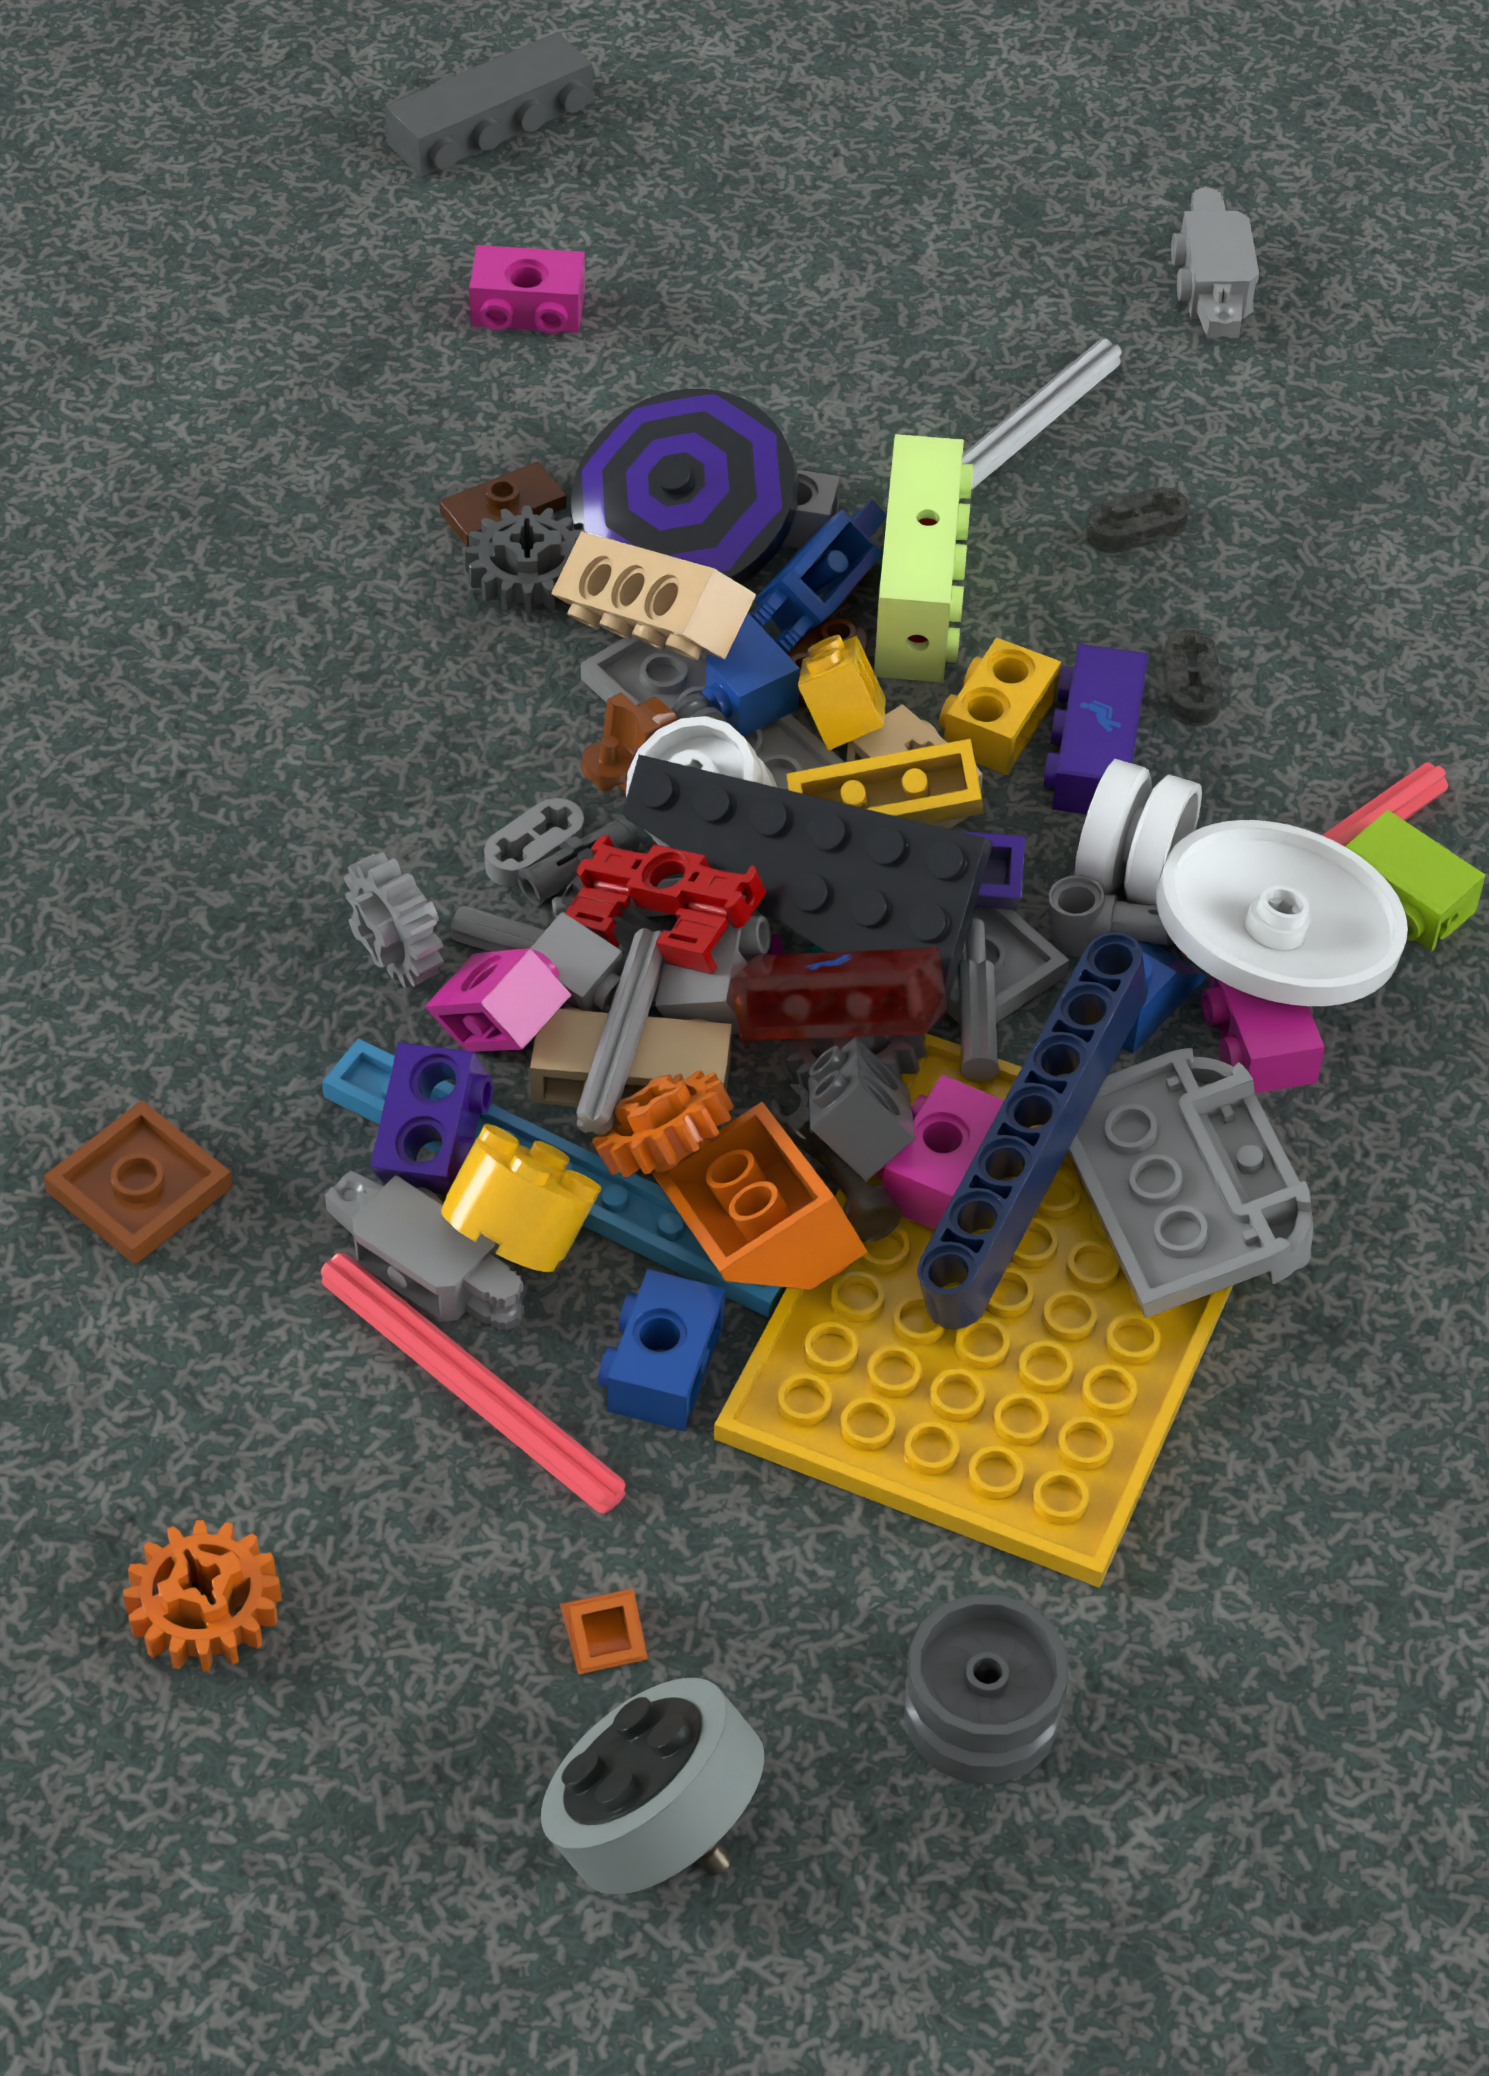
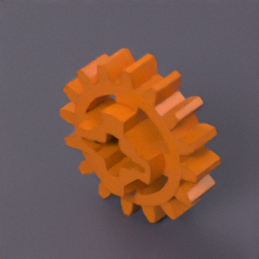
[592,1070,734,1177]
[123,1520,282,1672]

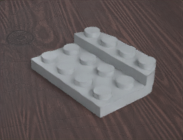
[1067,1048,1313,1318]

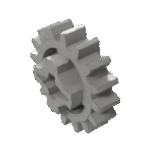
[344,852,444,988]

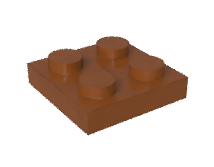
[43,1100,233,1265]

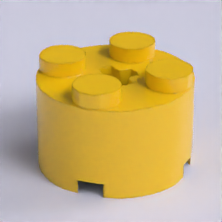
[440,1124,601,1272]

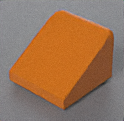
[560,1589,648,1675]

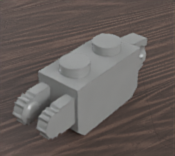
[1171,186,1259,338]
[325,1171,525,1332]

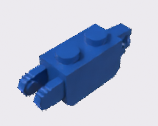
[750,500,887,653]

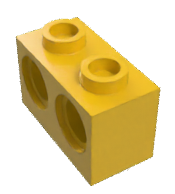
[798,635,886,751]
[938,637,1061,775]

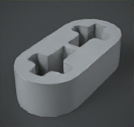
[484,798,584,887]

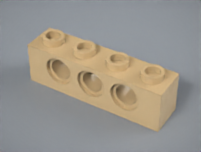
[551,531,756,661]

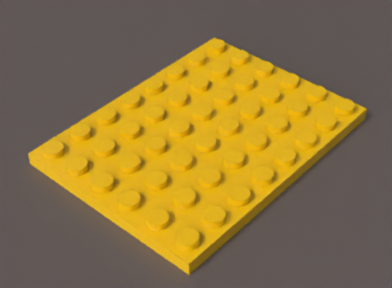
[714,1033,1233,1588]

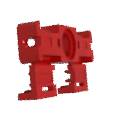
[565,835,766,974]

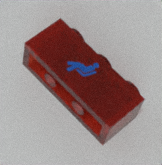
[731,947,947,1041]

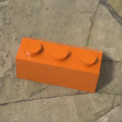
[652,1102,868,1290]

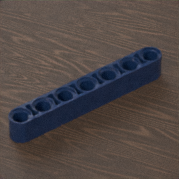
[917,932,1148,1329]

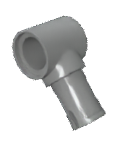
[1048,875,1170,957]

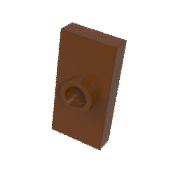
[439,461,566,547]

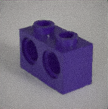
[370,1042,493,1195]

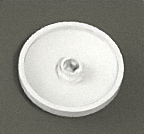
[1156,820,1408,1006]

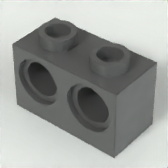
[808,1036,915,1181]

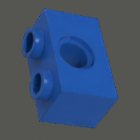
[598,1269,725,1431]

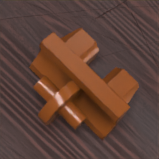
[581,692,677,792]

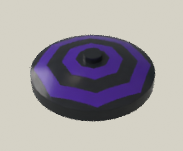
[571,388,799,585]

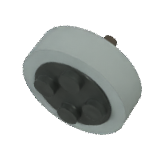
[541,1678,764,1894]

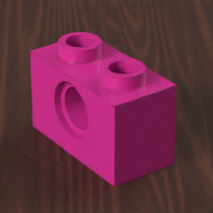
[469,245,585,334]
[425,948,571,1052]
[876,1075,1004,1230]

